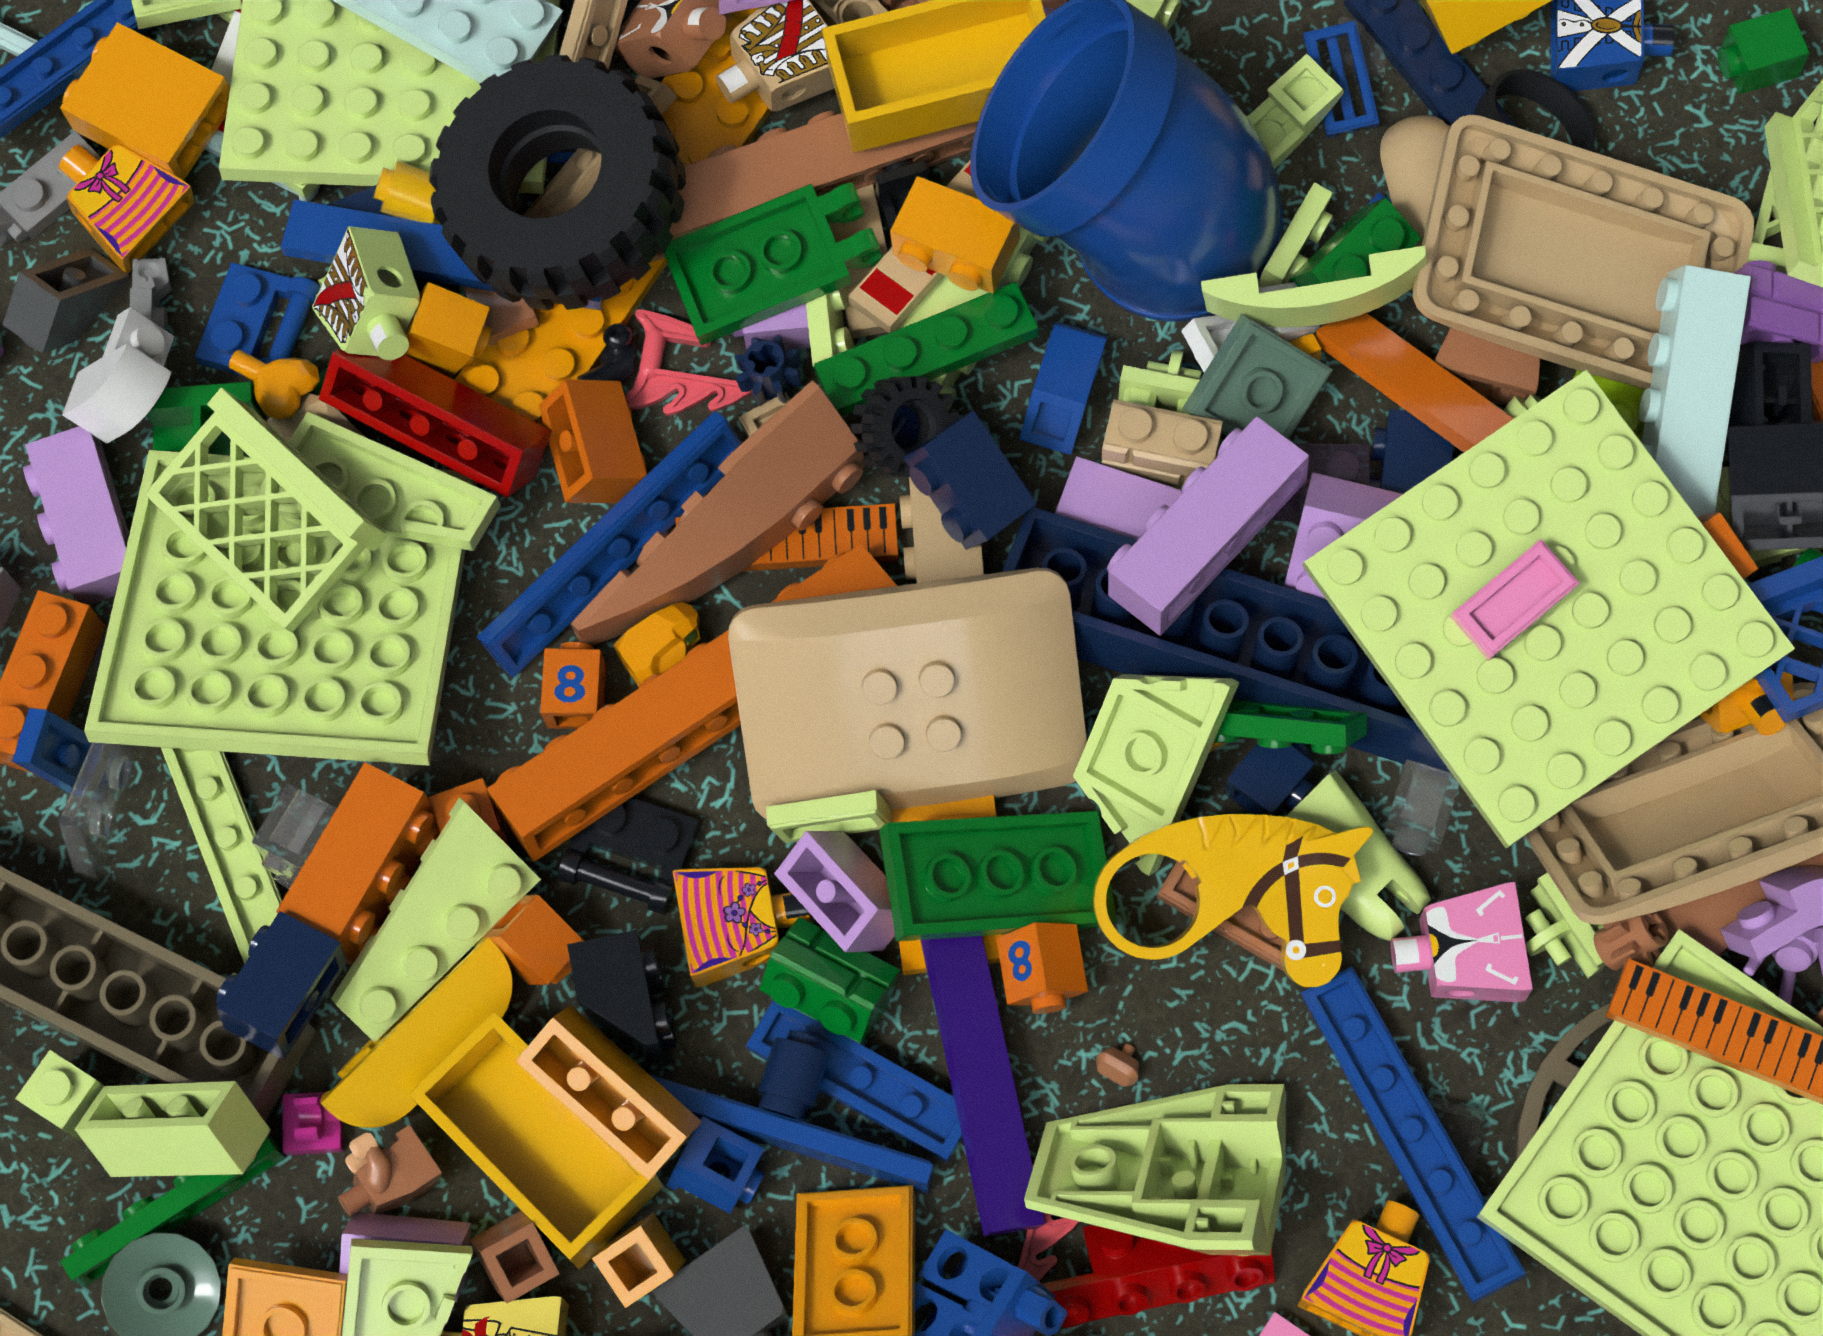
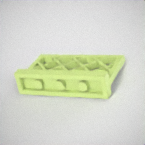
[1764,79,1823,288]
[145,388,389,633]

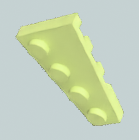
[255,412,501,551]

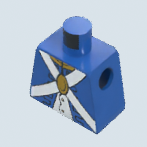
[1550,0,1674,92]

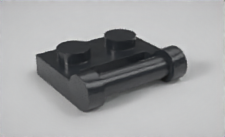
[558,798,701,915]

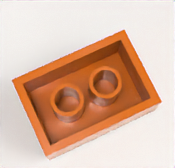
[276,762,440,965]

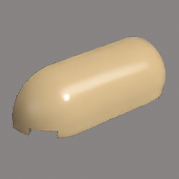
[1380,115,1450,248]

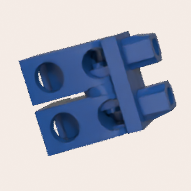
[915,1229,1067,1336]

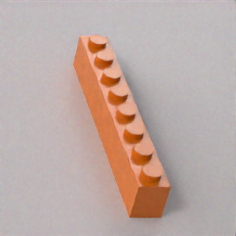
[486,543,897,862]

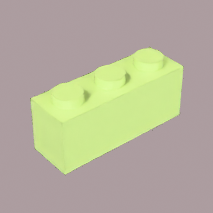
[75,1081,271,1177]

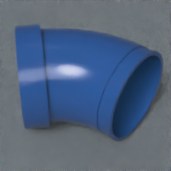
[970,0,1283,322]

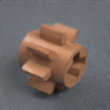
[1594,912,1669,971]

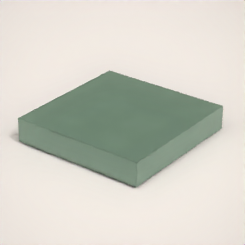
[1182,314,1333,440]

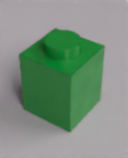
[1717,8,1810,95]

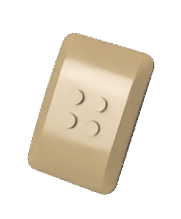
[1413,115,1754,389]
[728,568,1087,819]
[1524,682,1823,925]

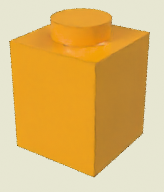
[592,1213,686,1308]

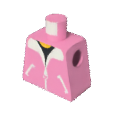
[1390,882,1533,1002]

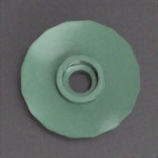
[101,1232,221,1336]

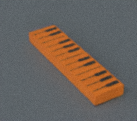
[675,503,899,572]
[1605,958,1823,1105]

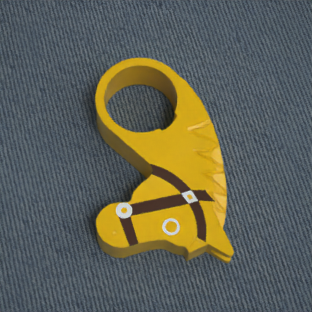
[1093,814,1373,987]

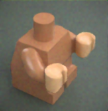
[338,1125,442,1216]

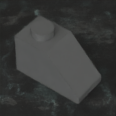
[2,247,130,354]

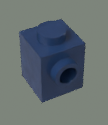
[1224,742,1315,816]

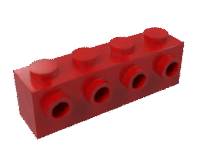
[318,348,552,498]

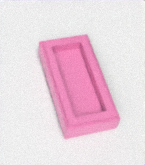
[1450,539,1580,661]

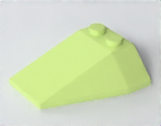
[1024,1084,1286,1256]

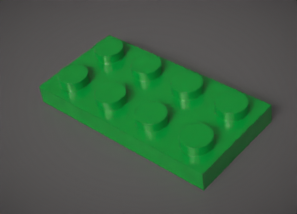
[879,811,1117,942]

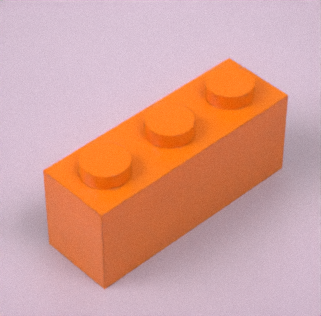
[0,590,106,774]

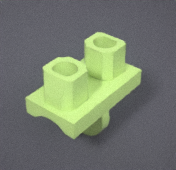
[1118,349,1202,414]
[1525,873,1606,979]

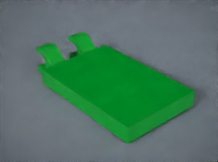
[664,182,883,345]

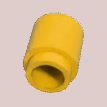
[373,160,441,225]

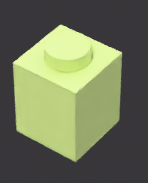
[15,1050,104,1141]

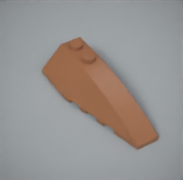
[571,380,865,646]

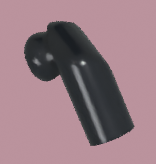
[577,323,637,384]

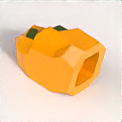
[613,602,700,687]

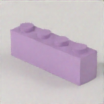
[1107,416,1309,636]

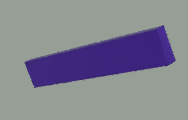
[921,936,1045,1237]

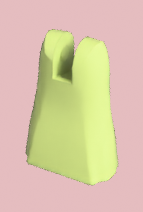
[1286,770,1431,941]

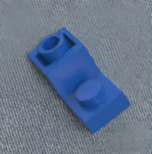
[1019,321,1108,455]

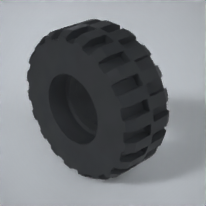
[429,55,686,310]

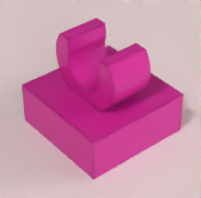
[282,1092,344,1155]

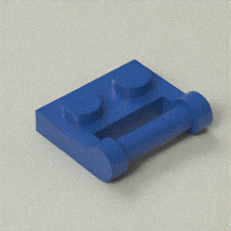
[195,262,321,377]

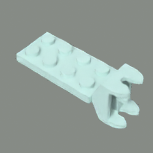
[332,0,563,83]

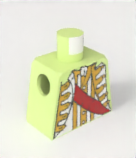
[312,226,420,360]

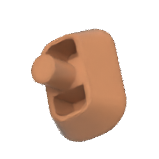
[1095,1044,1139,1087]

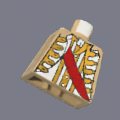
[716,0,834,111]

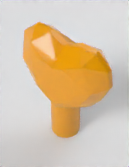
[229,349,320,420]

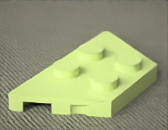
[1073,674,1239,876]

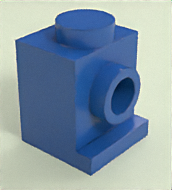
[666,1116,765,1214]

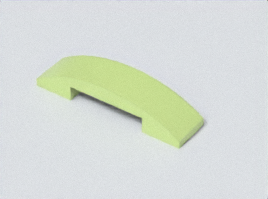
[1247,54,1344,169]
[1201,246,1427,328]

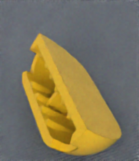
[320,937,512,1128]

